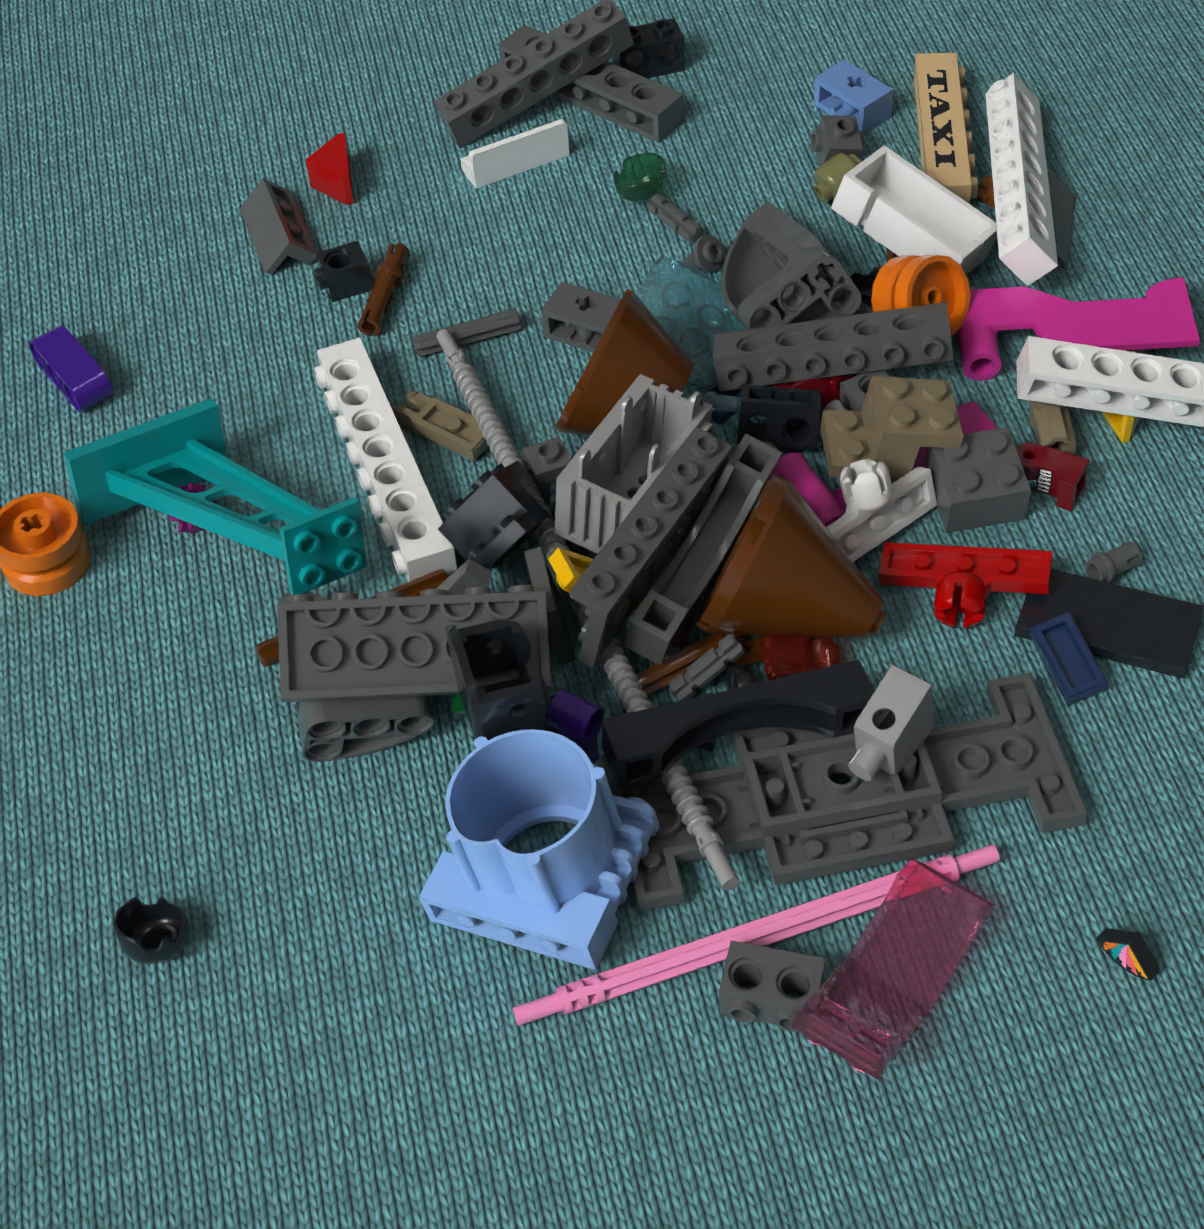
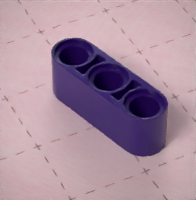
[28,325,114,412]

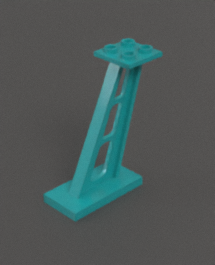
[63,398,367,595]

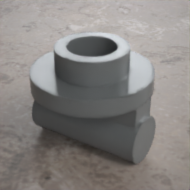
[682,235,724,272]

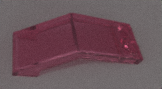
[791,858,996,1080]

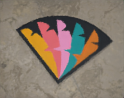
[1096,928,1160,981]

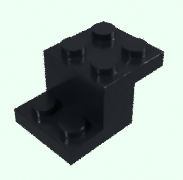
[438,461,550,572]

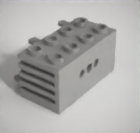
[554,374,714,554]

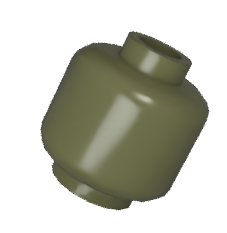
[814,152,862,204]

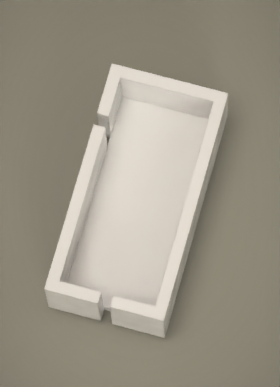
[831,145,997,274]

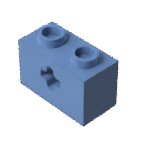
[814,59,893,135]

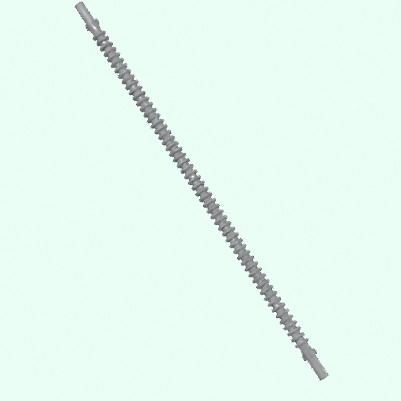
[436,329,739,890]

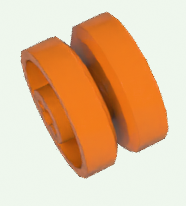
[871,255,971,336]
[0,492,91,596]

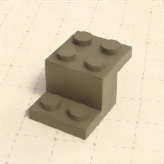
[819,376,964,481]

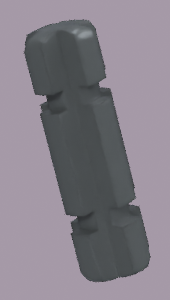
[647,194,704,244]
[669,634,745,701]

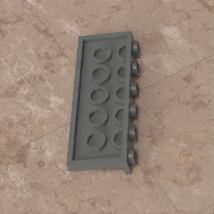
[570,427,732,668]
[277,585,551,703]

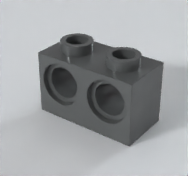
[719,941,826,1032]

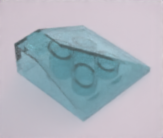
[636,255,747,389]

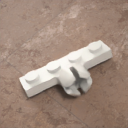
[826,459,937,562]

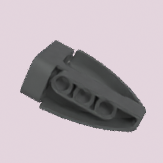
[720,201,861,330]

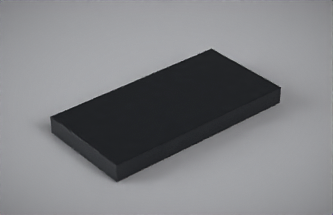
[1014,569,1204,679]

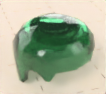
[614,153,667,203]

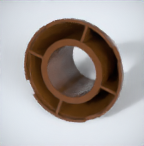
[554,289,694,436]

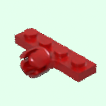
[878,542,1053,629]

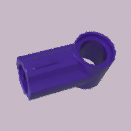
[546,690,605,764]

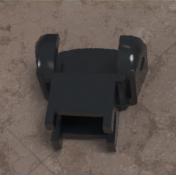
[445,620,550,740]

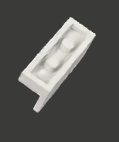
[460,119,570,188]

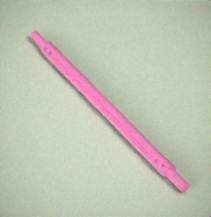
[512,844,1000,1026]

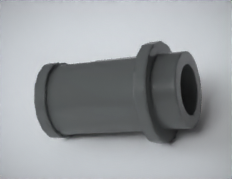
[1086,541,1142,583]

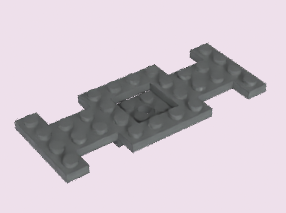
[602,673,1088,912]

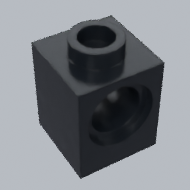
[313,241,373,302]

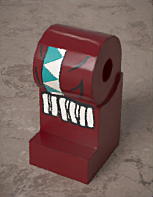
[1016,443,1090,511]

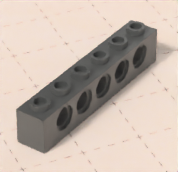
[433,0,634,148]
[499,24,684,143]
[713,302,953,391]

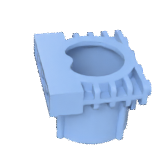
[419,729,659,970]

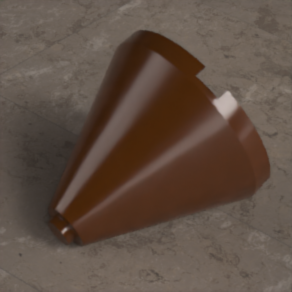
[696,473,887,639]

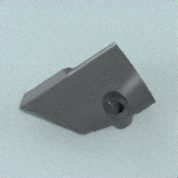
[278,591,434,762]

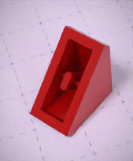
[305,133,354,205]

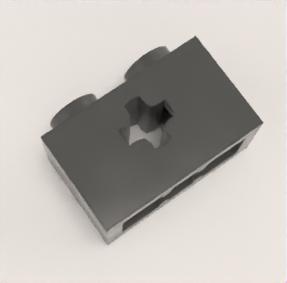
[541,282,621,352]

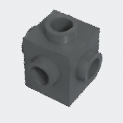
[810,115,864,166]

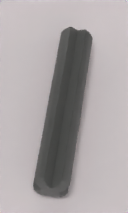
[413,309,522,357]

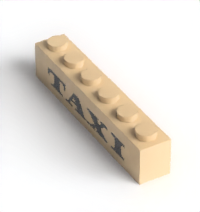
[913,53,977,204]

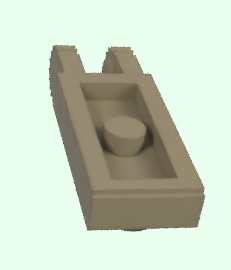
[392,390,489,461]

